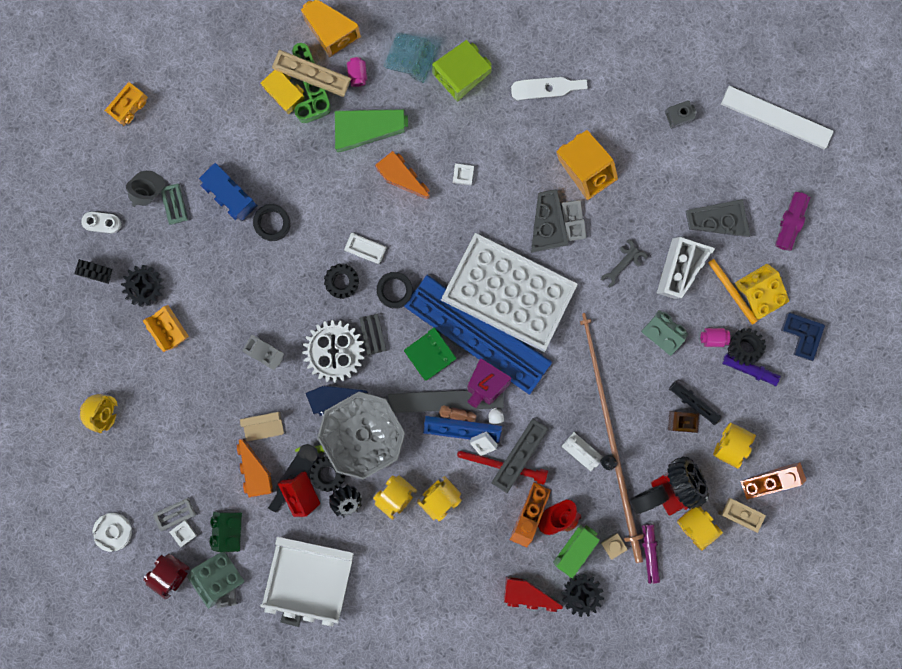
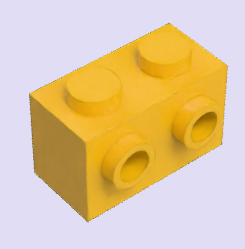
[260,70,305,115]

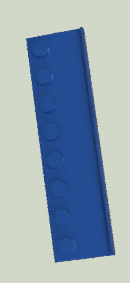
[404,274,552,395]

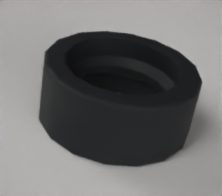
[253,204,291,241]
[377,272,413,309]
[630,485,669,514]

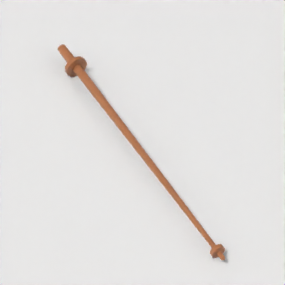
[580,313,644,563]

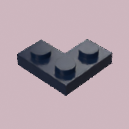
[781,313,825,361]

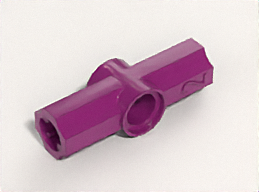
[775,192,811,251]

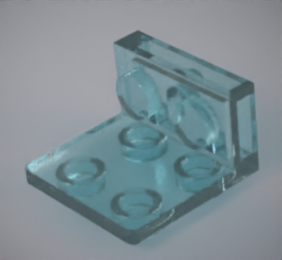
[383,33,438,83]

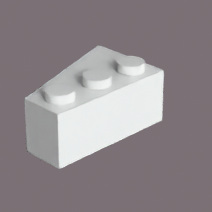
[657,237,715,299]

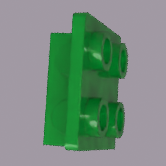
[404,327,456,381]

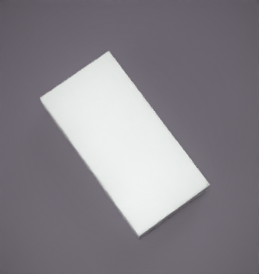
[344,233,387,265]

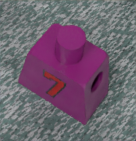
[467,358,511,408]

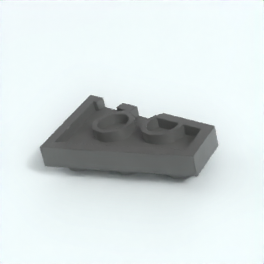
[531,189,569,253]
[685,199,750,237]

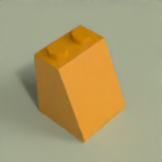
[301,0,361,58]
[556,130,618,201]

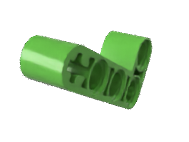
[292,43,331,123]

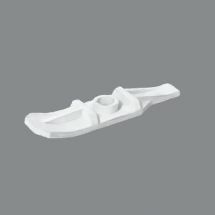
[511,77,588,101]

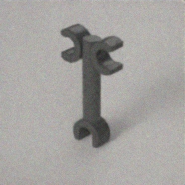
[600,239,648,288]

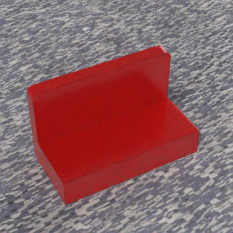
[278,472,320,517]
[651,473,688,516]

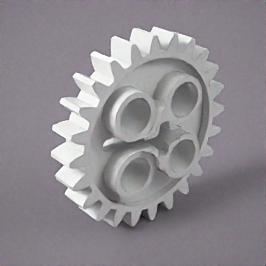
[302,320,365,383]

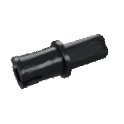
[601,455,617,470]

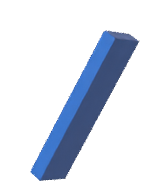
[423,416,502,443]

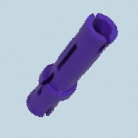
[722,353,781,386]

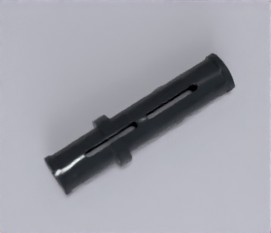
[669,380,722,425]

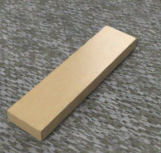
[272,50,351,97]

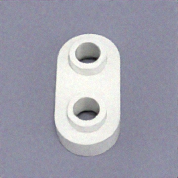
[81,212,121,234]

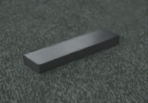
[491,418,549,493]

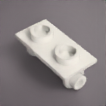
[561,432,603,471]

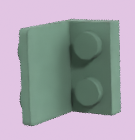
[187,552,244,609]

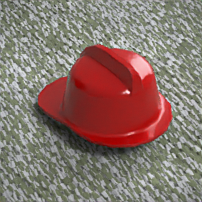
[538,500,582,535]

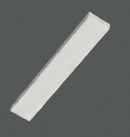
[721,86,833,149]

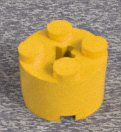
[713,423,756,469]
[373,475,417,520]
[417,476,462,521]
[677,507,723,551]

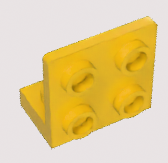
[735,264,789,320]

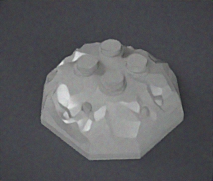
[317,392,405,479]

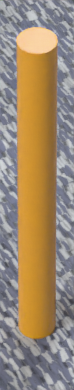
[708,259,758,325]

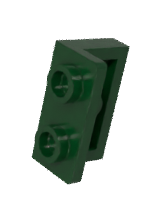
[209,511,242,552]

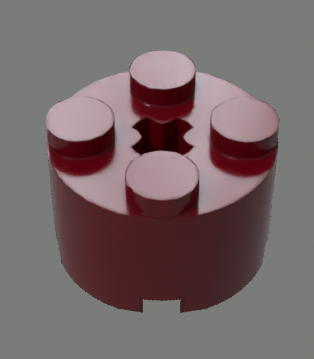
[143,553,190,600]

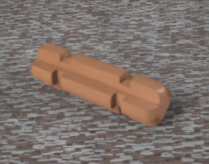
[439,405,476,422]

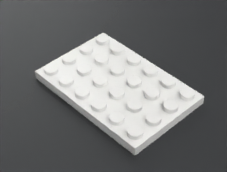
[441,233,578,352]

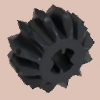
[329,484,362,518]

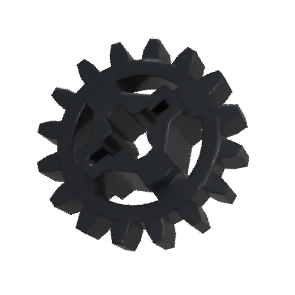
[121,265,164,307]
[561,574,604,617]

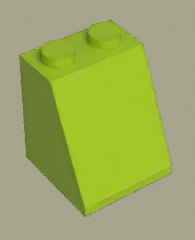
[432,40,492,102]

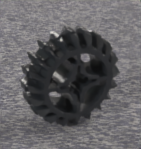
[667,456,709,509]

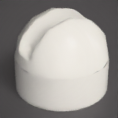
[488,408,504,424]

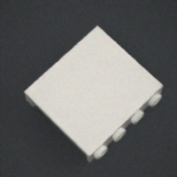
[260,537,354,627]

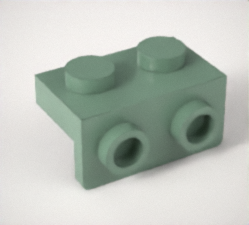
[641,310,688,356]

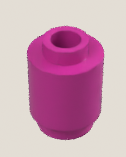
[347,57,367,87]
[700,328,730,347]

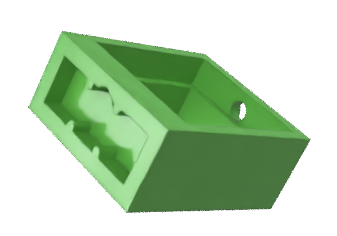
[553,525,600,578]

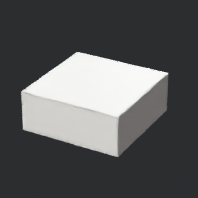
[453,163,474,186]
[470,431,498,456]
[170,520,197,547]

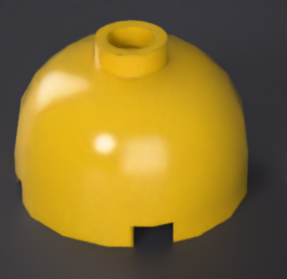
[80,394,118,434]

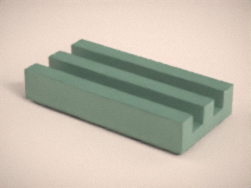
[161,183,189,225]

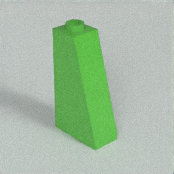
[335,110,408,152]

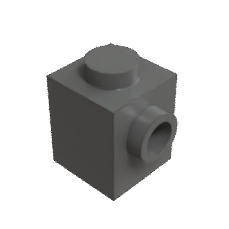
[665,100,696,129]

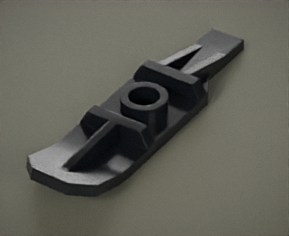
[268,444,318,513]

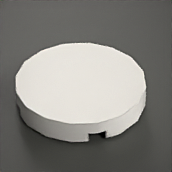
[92,513,132,552]

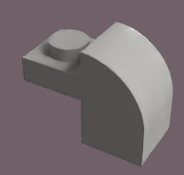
[242,335,284,371]

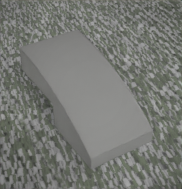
[561,200,586,241]

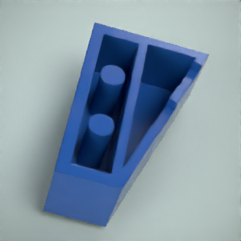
[199,163,258,221]

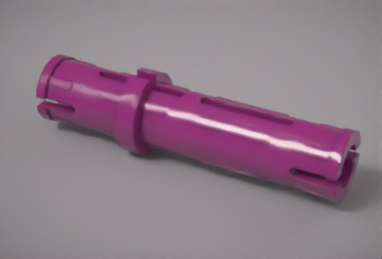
[642,524,660,584]

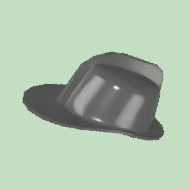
[126,171,165,207]

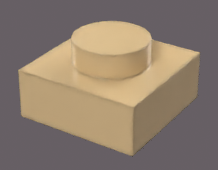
[601,533,628,560]

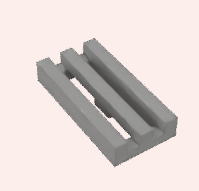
[153,497,197,532]

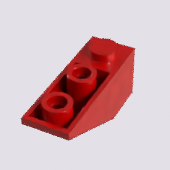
[503,577,563,612]

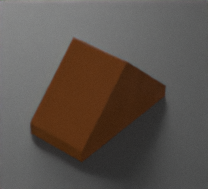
[668,411,699,433]

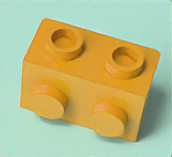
[104,82,148,126]
[143,305,189,352]

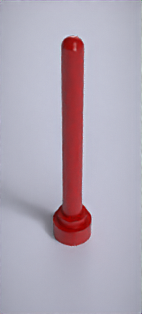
[457,451,548,485]

